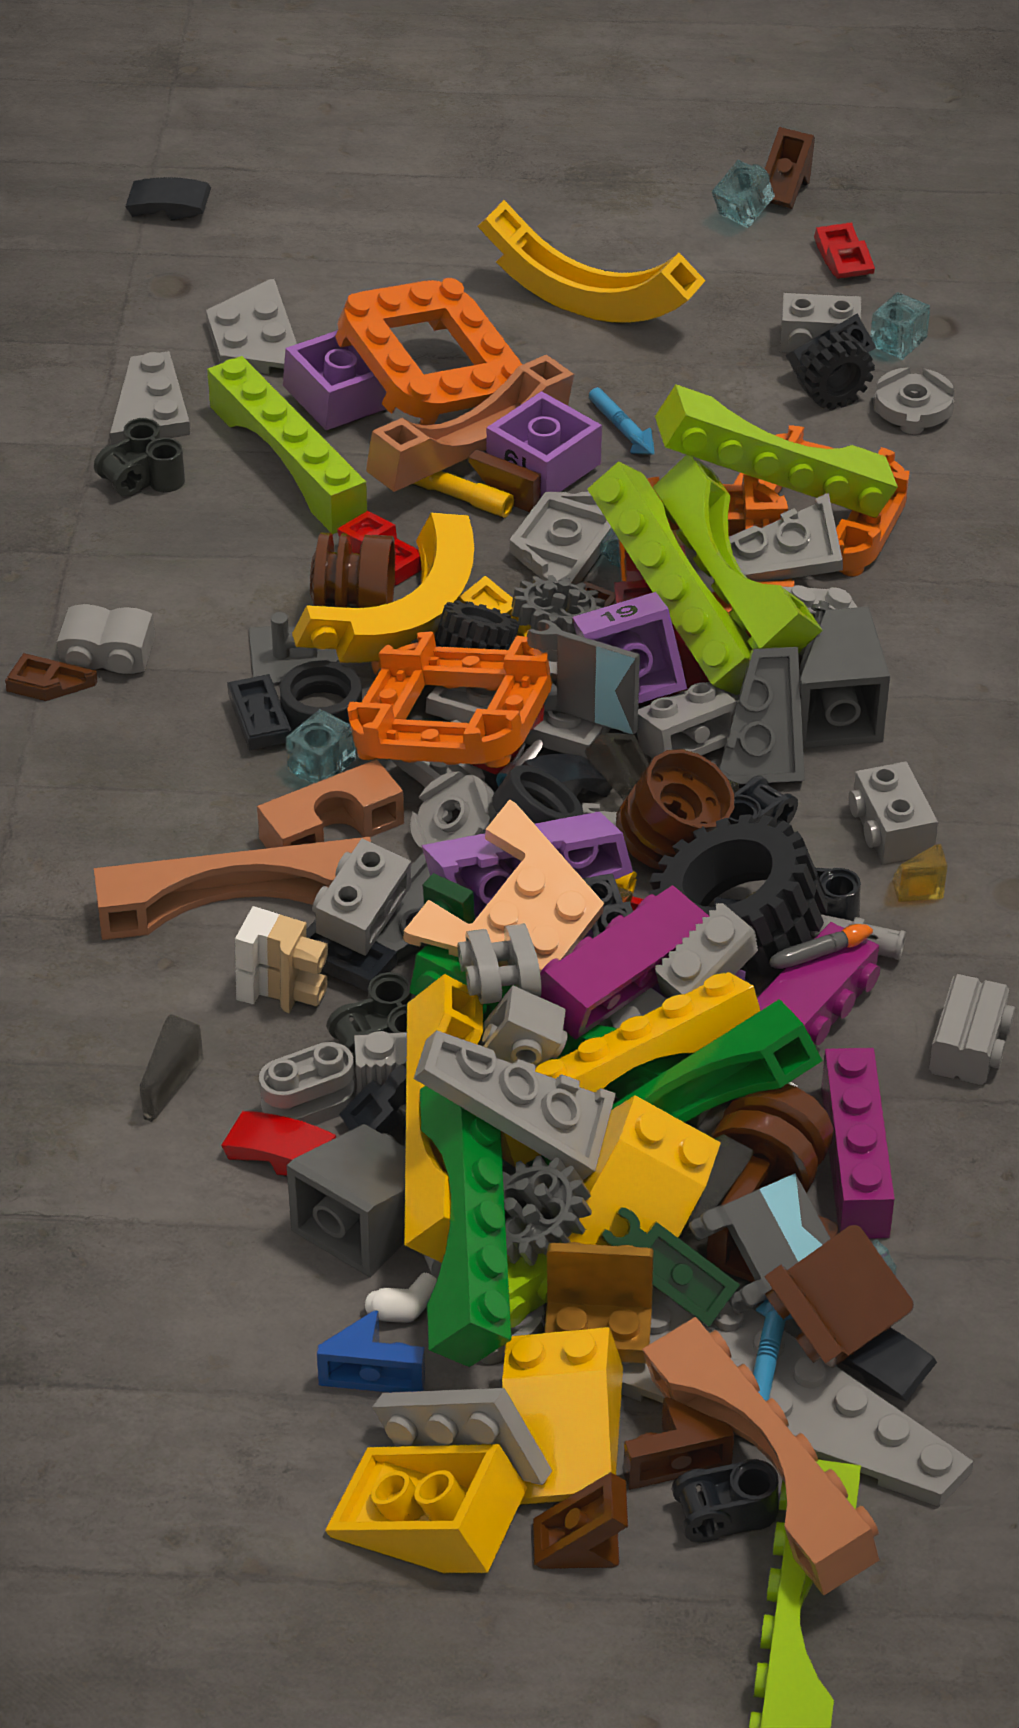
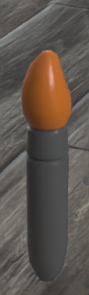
[769,924,873,969]

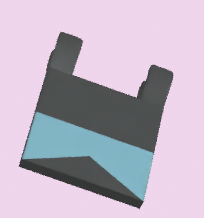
[527,619,640,735]
[689,1173,831,1315]

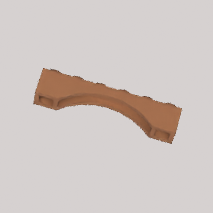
[366,354,574,492]
[94,837,371,940]
[642,1317,879,1595]

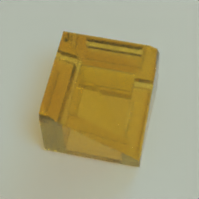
[893,844,947,902]

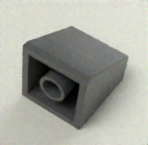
[800,607,890,749]
[287,1124,406,1278]

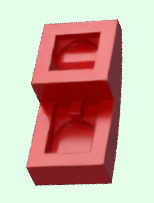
[814,222,875,279]
[337,511,422,585]
[221,1111,337,1175]

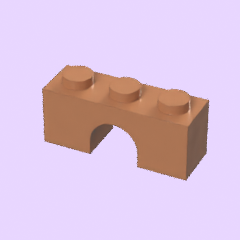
[257,759,404,848]

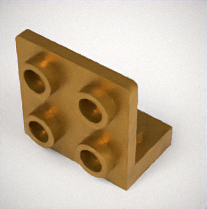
[545,1242,654,1363]

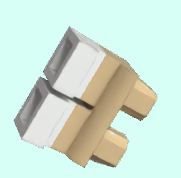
[235,906,328,1013]

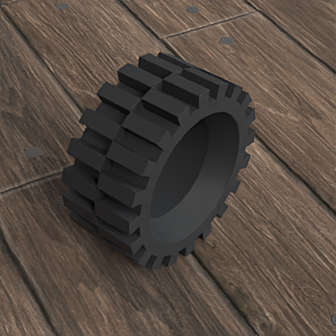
[649,814,828,980]

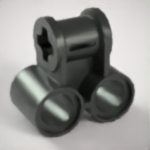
[94,418,185,497]
[326,972,412,1067]

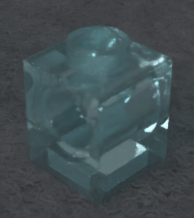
[711,159,775,228]
[870,292,930,360]
[286,709,356,783]

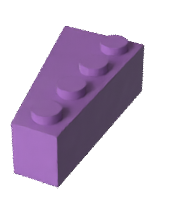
[421,811,633,919]

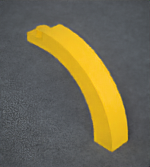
[477,200,705,323]
[292,513,474,663]

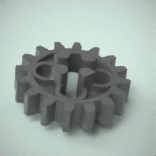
[511,575,605,635]
[503,1156,592,1266]

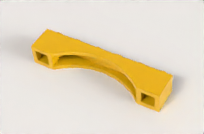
[501,972,761,1168]
[405,974,483,1263]

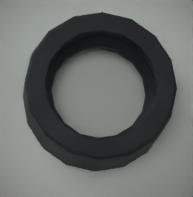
[280,660,362,740]
[492,765,583,824]

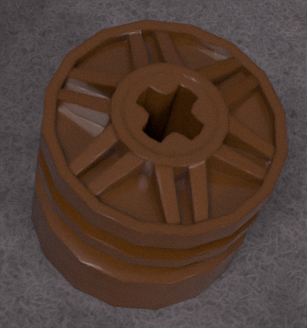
[310,532,395,608]
[616,749,734,870]

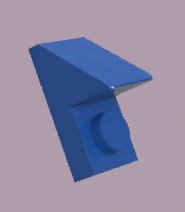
[317,1310,425,1393]

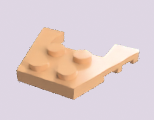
[403,800,604,972]

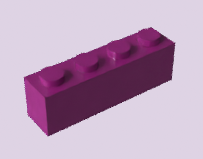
[538,885,710,1040]
[757,922,880,1045]
[821,1048,895,1239]

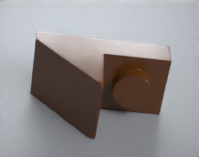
[756,127,815,209]
[623,1397,734,1490]
[533,1472,628,1569]

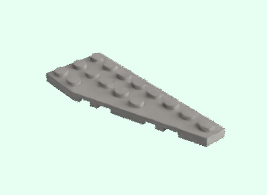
[622,1286,974,1507]

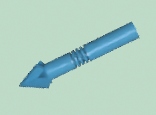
[589,387,655,455]
[753,1299,793,1401]

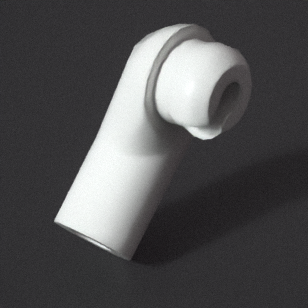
[365,1273,437,1323]

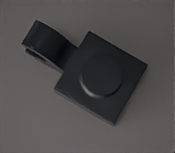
[339,1064,406,1134]

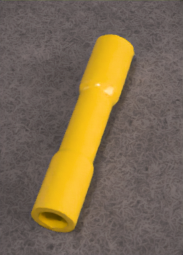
[413,471,514,518]

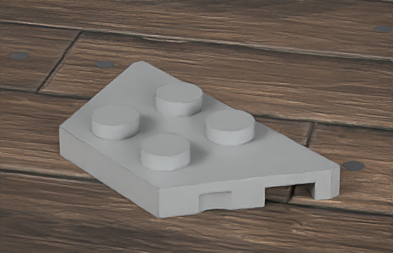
[206,279,297,374]
[510,492,615,585]

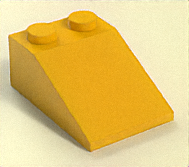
[568,1095,721,1246]
[502,1327,623,1505]
[325,1444,527,1573]

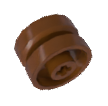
[711,1084,834,1193]

